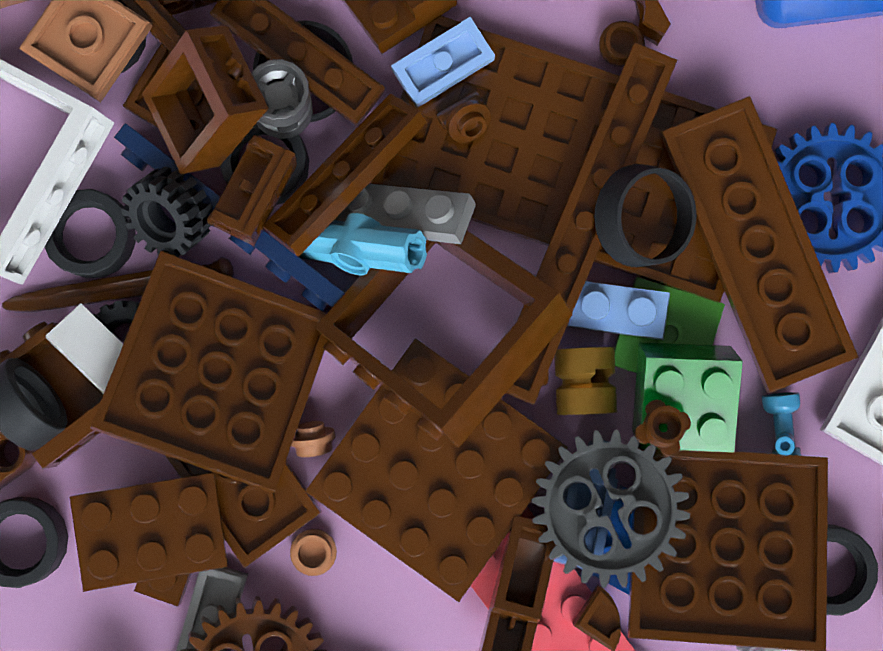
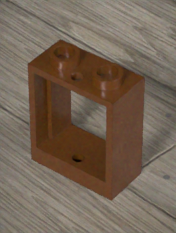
[142,25,269,174]

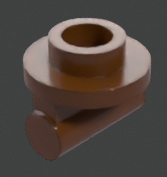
[436,91,491,143]

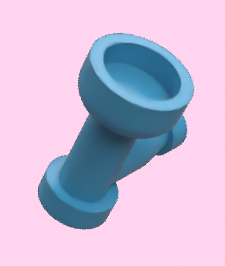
[762,392,801,456]

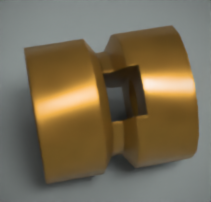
[554,347,617,415]

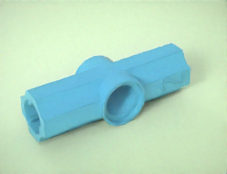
[299,213,427,275]

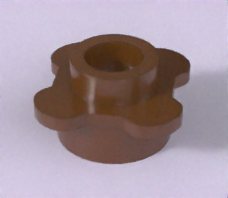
[635,400,691,456]

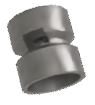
[252,59,313,139]

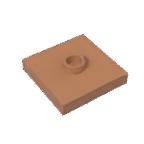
[19,0,153,103]

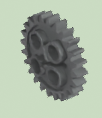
[532,430,690,588]

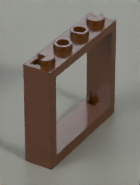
[315,231,573,448]

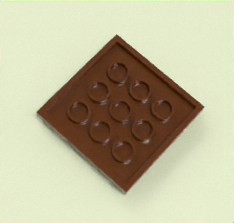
[91,251,328,493]
[305,338,568,602]
[628,447,828,651]

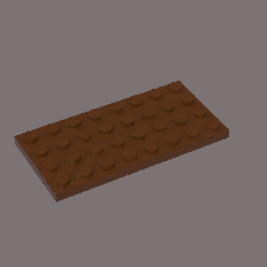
[371,16,778,303]

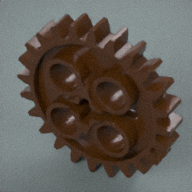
[180,596,327,651]

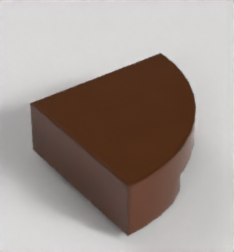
[572,584,621,651]

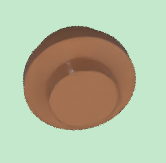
[291,421,336,457]
[290,529,337,576]

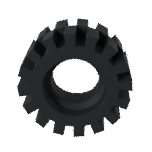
[121,167,213,257]

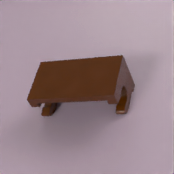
[207,135,297,246]

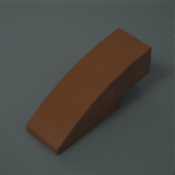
[479,515,556,651]

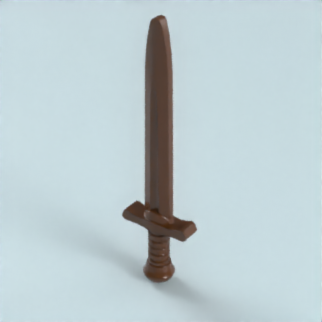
[2,257,234,312]

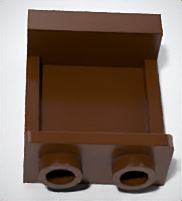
[0,322,103,469]

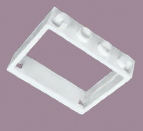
[0,59,114,285]

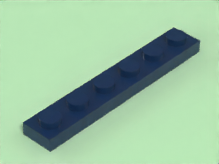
[114,123,345,311]

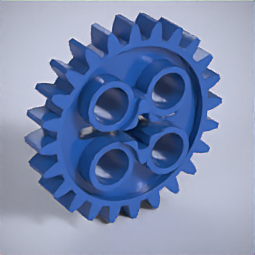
[774,123,883,274]

